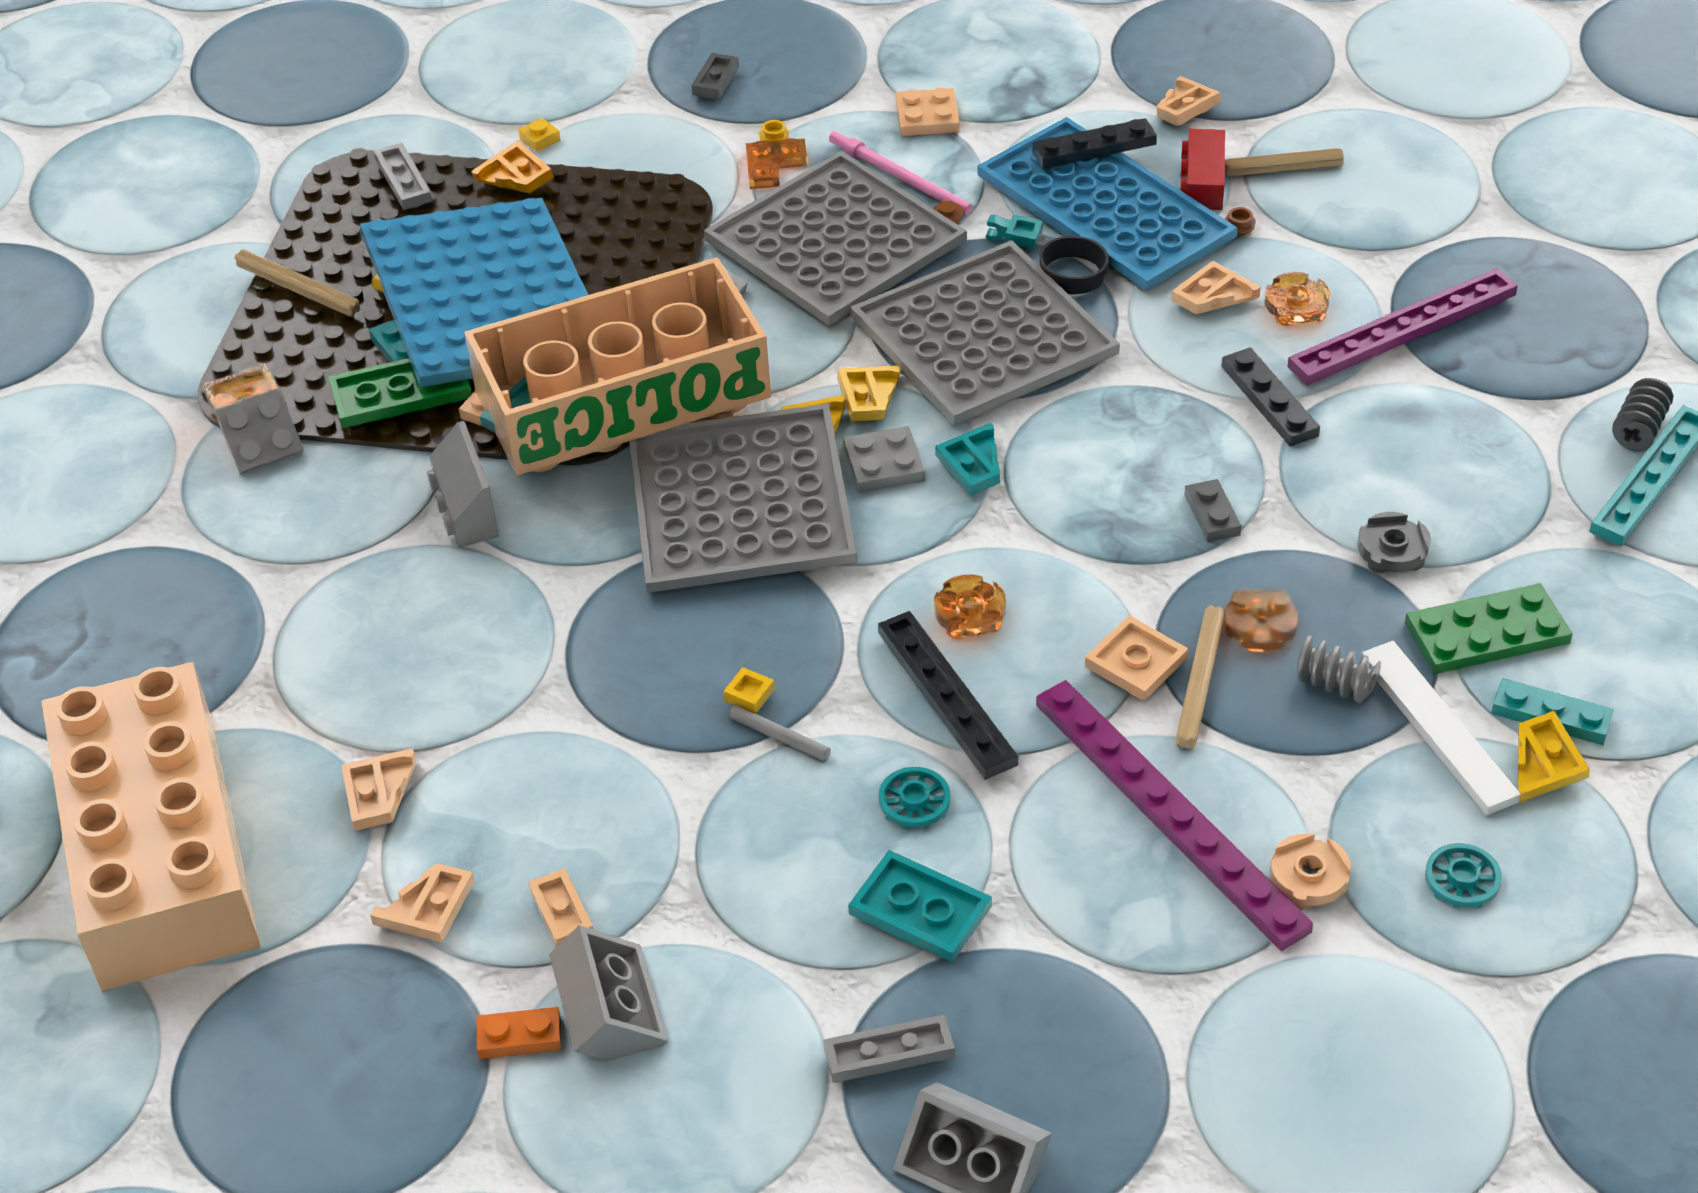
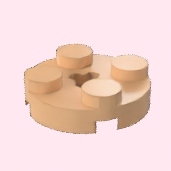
[1270,833,1351,910]

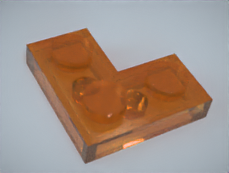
[745,138,808,189]

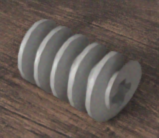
[1297,635,1381,704]

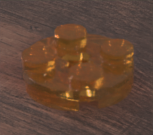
[1264,272,1331,326]
[934,574,1006,639]
[1224,589,1298,652]

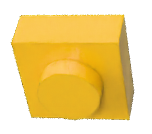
[518,118,560,152]
[723,667,775,714]

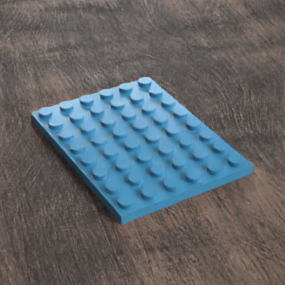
[360,198,588,387]

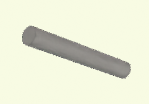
[729,705,831,762]

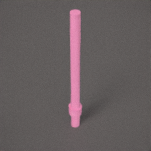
[829,131,973,215]

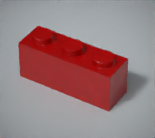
[1180,128,1225,210]

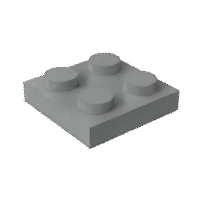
[214,388,304,475]
[843,426,925,493]

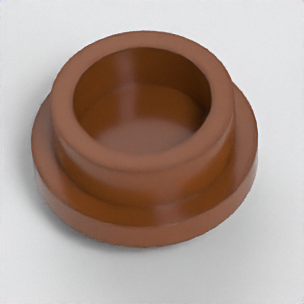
[933,201,963,225]
[1225,207,1256,235]

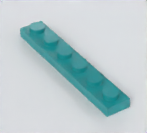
[1589,405,1698,547]

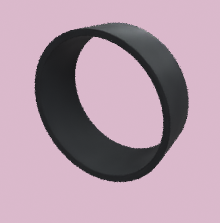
[1039,236,1109,295]

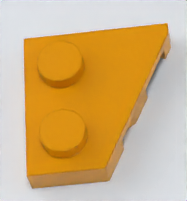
[471,141,554,193]

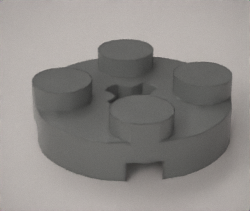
[1357,512,1431,573]

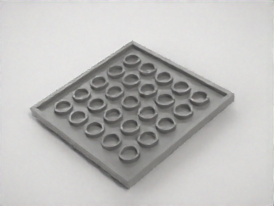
[704,151,967,326]
[851,240,1120,426]
[629,403,857,593]

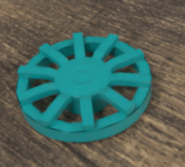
[879,767,950,829]
[1425,843,1502,908]

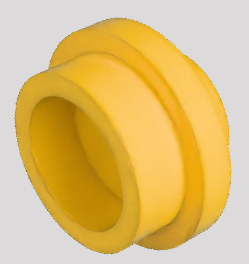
[759,120,789,147]

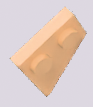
[1171,261,1261,315]
[341,748,416,831]
[370,863,475,943]

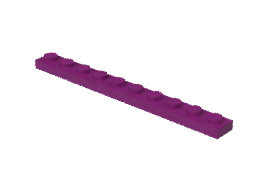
[1036,680,1313,952]

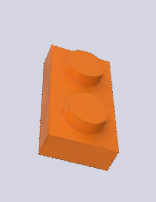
[476,1007,562,1059]

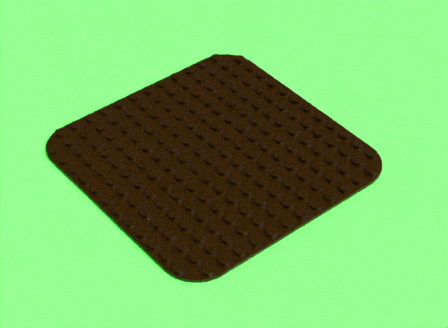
[198,148,713,465]

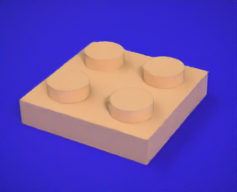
[896,88,960,136]
[1085,615,1188,701]

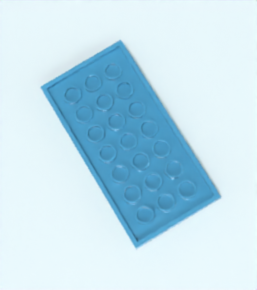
[977,117,1237,291]

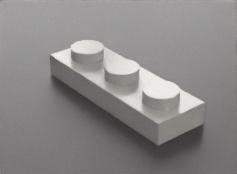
[374,143,432,210]
[823,1014,955,1083]

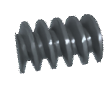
[1612,378,1674,451]

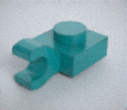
[985,214,1043,249]

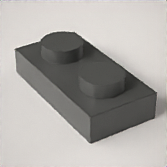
[691,53,739,99]
[1184,479,1242,542]

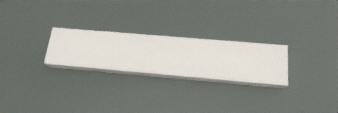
[1360,641,1521,816]

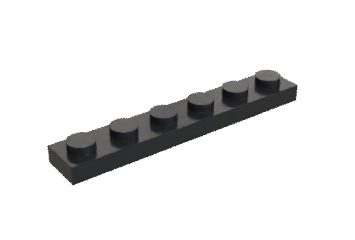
[878,611,1018,780]

